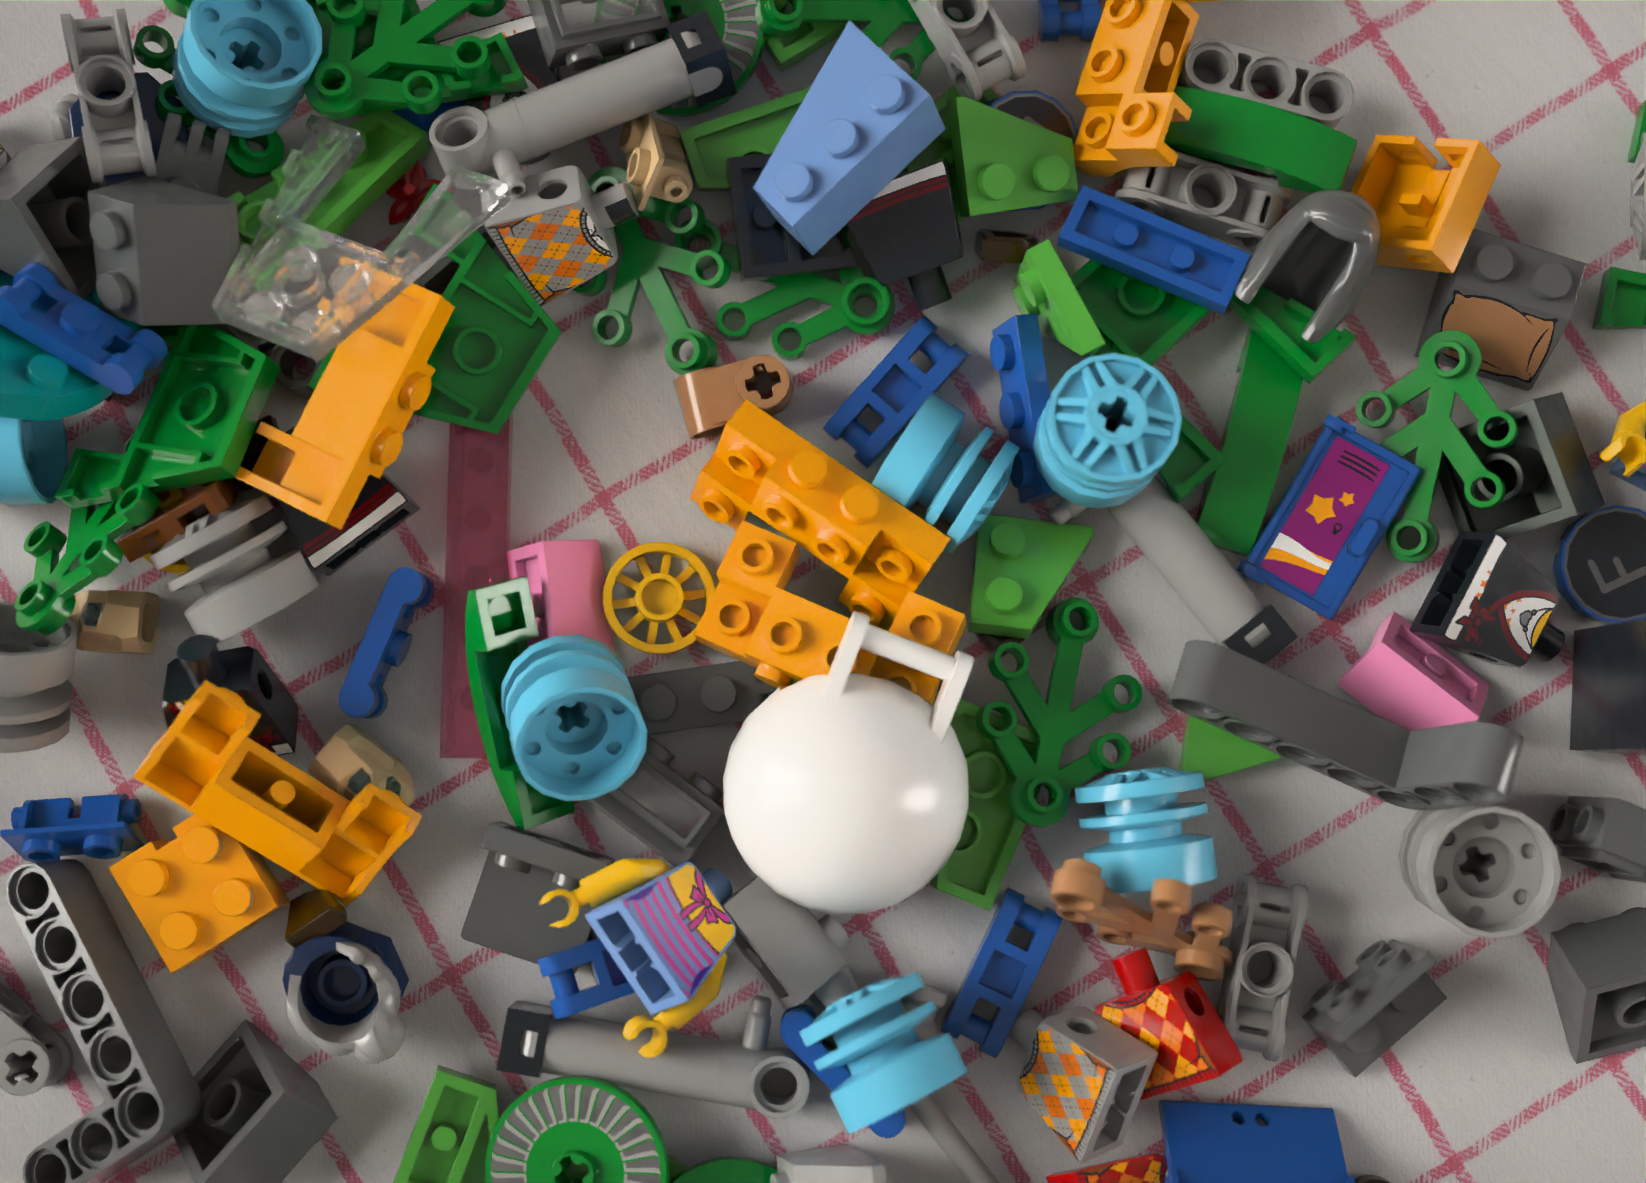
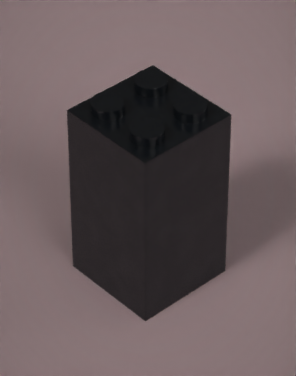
[1570,618,1646,755]

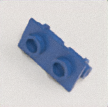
[0,793,145,862]

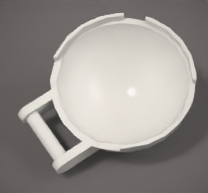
[723,611,974,914]

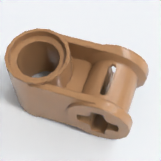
[674,354,793,440]

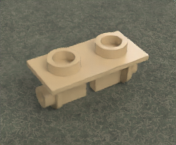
[620,112,693,211]

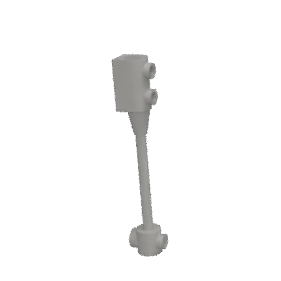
[722,876,999,1183]

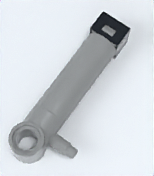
[429,11,737,197]
[1050,415,1298,665]
[496,996,810,1119]

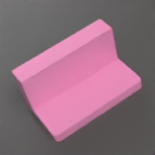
[506,539,615,653]
[1339,611,1490,731]

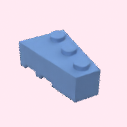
[753,20,946,256]

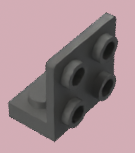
[461,821,615,974]
[1302,939,1447,1078]

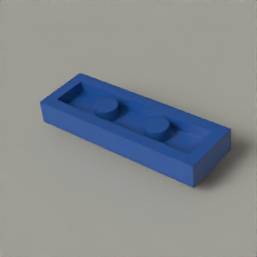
[1057,185,1251,315]
[990,313,1057,503]

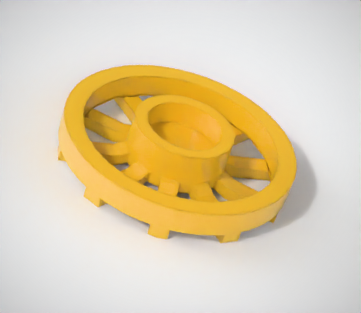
[603,542,715,655]

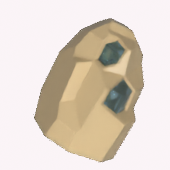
[69,590,160,654]
[308,723,415,807]

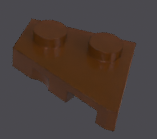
[116,477,243,563]

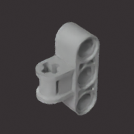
[1176,39,1355,178]

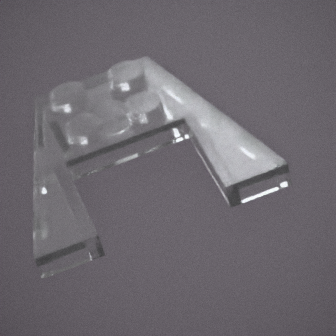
[211,114,511,361]

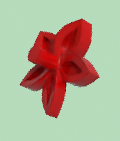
[386,161,451,225]

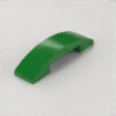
[1164,86,1357,194]
[1195,326,1303,556]
[465,576,575,830]

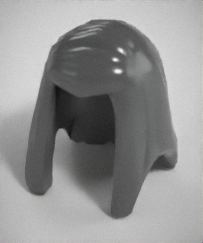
[1235,189,1381,343]

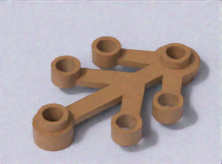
[1050,859,1233,981]

